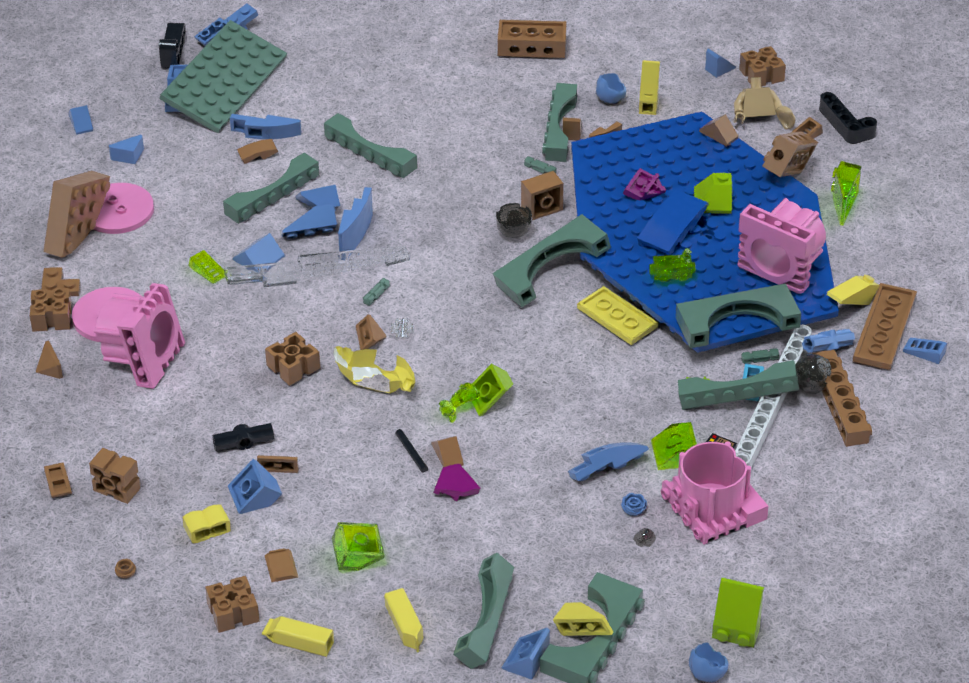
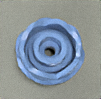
[621,493,647,516]

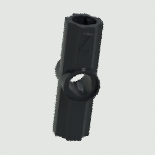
[212,423,274,451]

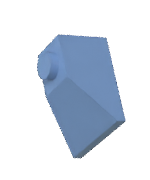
[295,184,340,211]
[228,459,282,514]

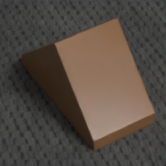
[699,114,738,146]
[563,117,582,141]
[431,436,464,467]

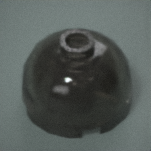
[496,203,532,238]
[795,354,831,394]

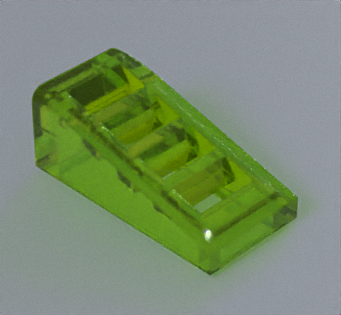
[188,250,228,284]

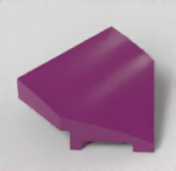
[623,168,666,200]
[433,464,481,502]

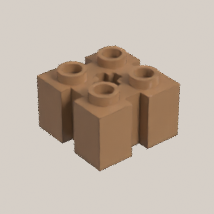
[739,46,786,87]
[30,288,72,332]
[265,332,320,386]
[89,448,141,504]
[205,575,260,633]

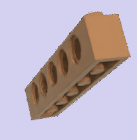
[811,350,872,447]

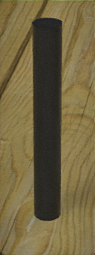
[395,429,428,473]

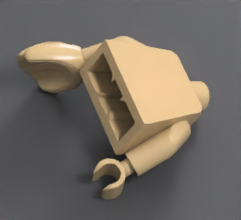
[733,77,796,130]

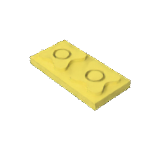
[577,286,658,345]

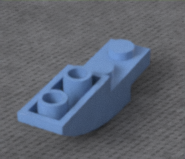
[194,4,258,46]
[230,114,302,139]
[568,442,649,481]

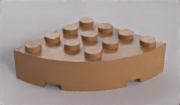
[43,170,110,258]

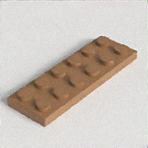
[852,283,917,370]

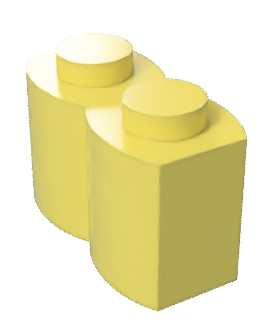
[183,504,231,543]

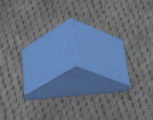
[705,48,736,78]
[68,105,93,135]
[109,134,144,164]

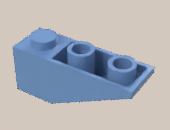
[281,203,337,238]

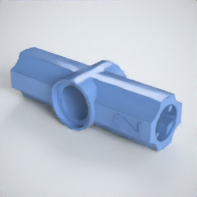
[802,329,855,353]

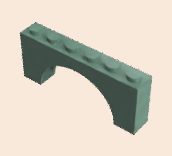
[493,214,611,308]
[676,283,801,348]
[540,572,645,683]

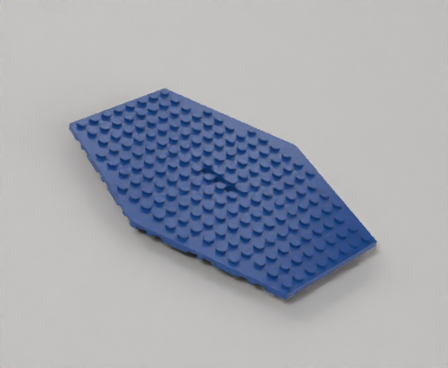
[571,111,839,353]

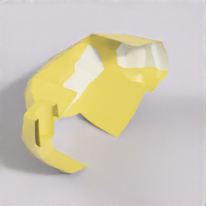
[333,346,415,393]

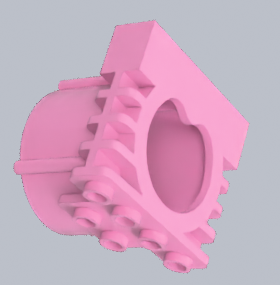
[737,198,826,294]
[94,283,185,389]
[660,442,768,544]

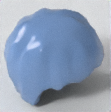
[596,73,627,103]
[689,642,729,682]

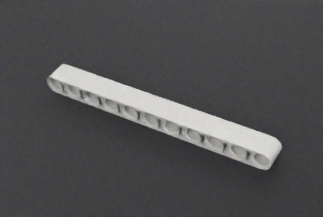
[735,325,812,469]

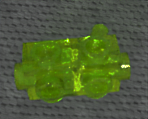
[649,248,696,282]

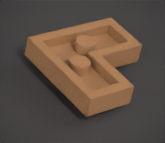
[41,267,80,296]

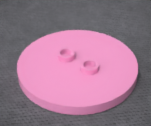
[93,183,154,234]
[72,287,141,342]

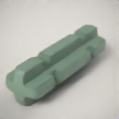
[524,156,557,174]
[363,278,390,306]
[741,348,779,364]

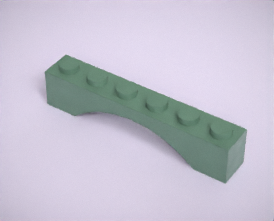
[542,83,577,162]
[324,113,417,178]
[223,152,319,224]
[678,360,799,410]
[453,553,514,669]

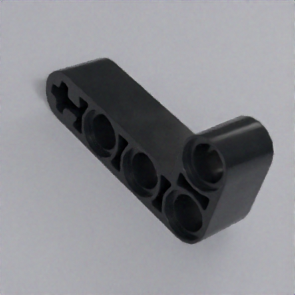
[159,23,186,68]
[819,92,877,144]

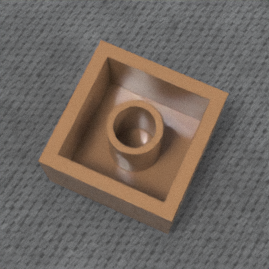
[521,171,564,221]

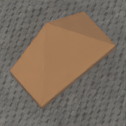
[355,314,387,350]
[36,340,63,379]
[257,455,299,473]

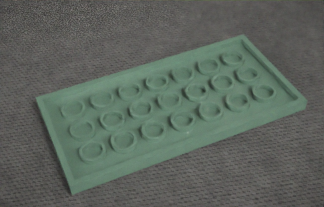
[159,20,287,133]

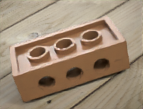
[497,20,567,58]
[763,132,819,177]

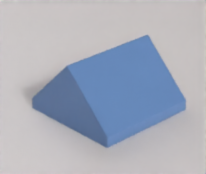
[233,233,285,275]
[501,628,550,680]

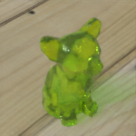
[439,382,480,423]

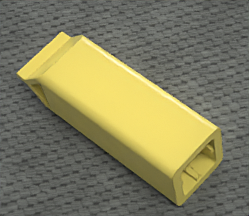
[384,588,423,652]
[262,616,334,657]

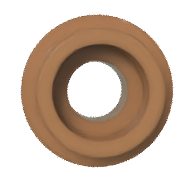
[115,559,136,578]

